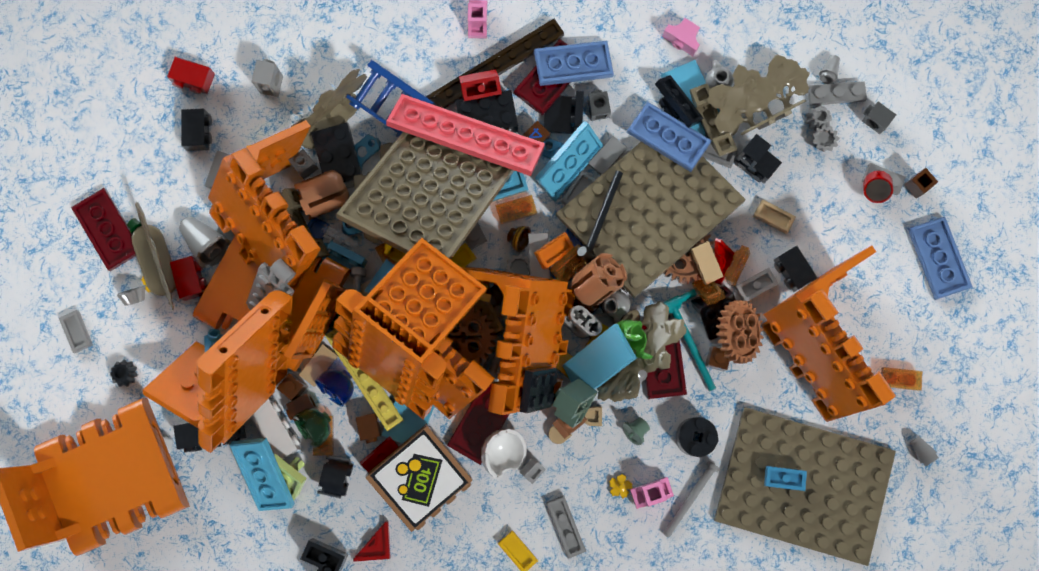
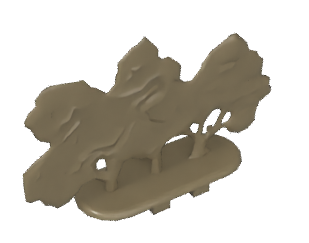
[707,54,810,135]
[291,69,367,149]
[132,201,176,310]
[597,301,687,402]

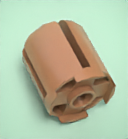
[294,170,349,220]
[571,253,627,306]

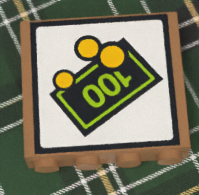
[365,424,473,532]

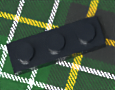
[655,75,704,128]

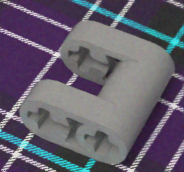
[564,305,602,338]

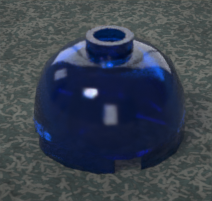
[315,369,354,407]

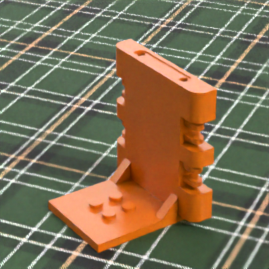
[208,120,321,294]
[193,235,351,372]
[332,238,487,420]
[760,245,896,422]
[461,267,575,415]
[143,290,293,453]
[433,336,495,419]
[0,398,190,556]

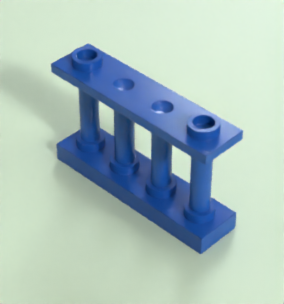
[346,59,436,138]

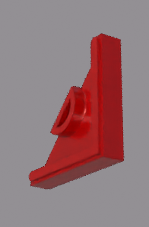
[714,238,736,285]
[353,521,391,562]

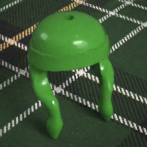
[616,320,653,359]

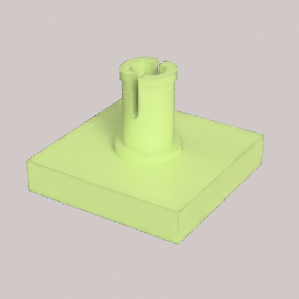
[274,454,307,501]

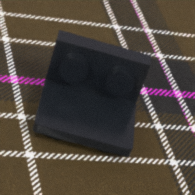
[544,91,584,134]
[691,285,736,341]

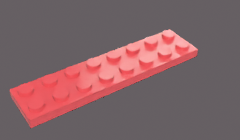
[386,94,545,176]

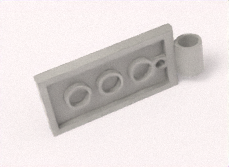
[246,258,296,310]

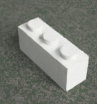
[251,399,301,460]

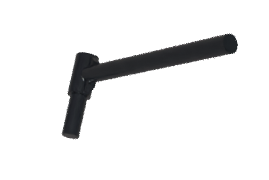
[577,171,623,264]

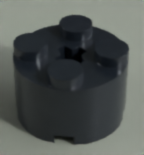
[676,417,719,457]
[317,455,354,499]

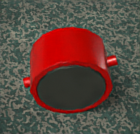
[863,170,894,203]

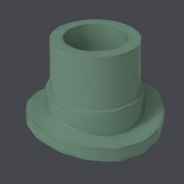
[623,417,650,445]

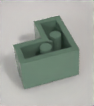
[553,379,598,428]

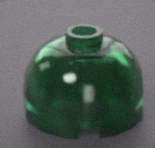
[293,408,331,448]

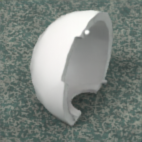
[481,429,527,479]

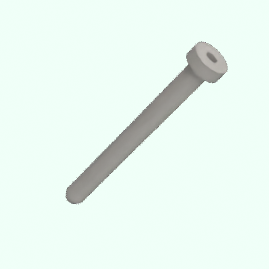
[664,461,720,537]

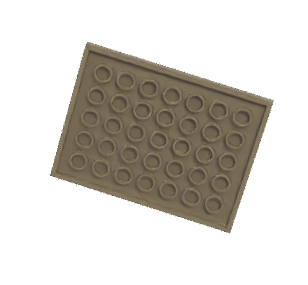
[336,132,514,260]
[556,142,746,299]
[714,407,896,566]

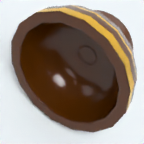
[507,226,531,253]

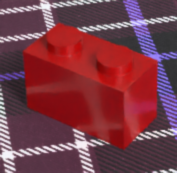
[167,57,215,94]
[459,69,502,101]
[170,256,207,301]

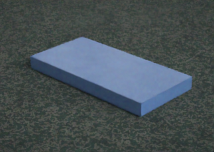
[534,41,614,86]
[627,101,711,172]
[907,216,973,300]

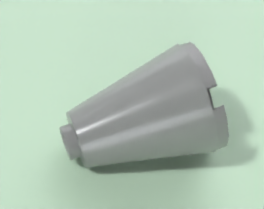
[179,217,230,268]

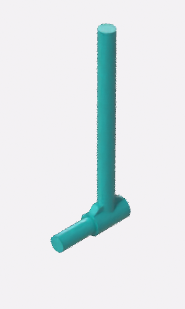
[662,289,716,391]

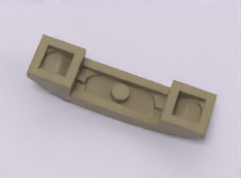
[690,83,738,157]
[282,188,330,258]

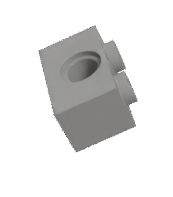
[251,59,283,97]

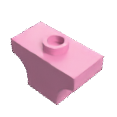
[468,0,488,39]
[662,18,700,57]
[630,477,674,509]

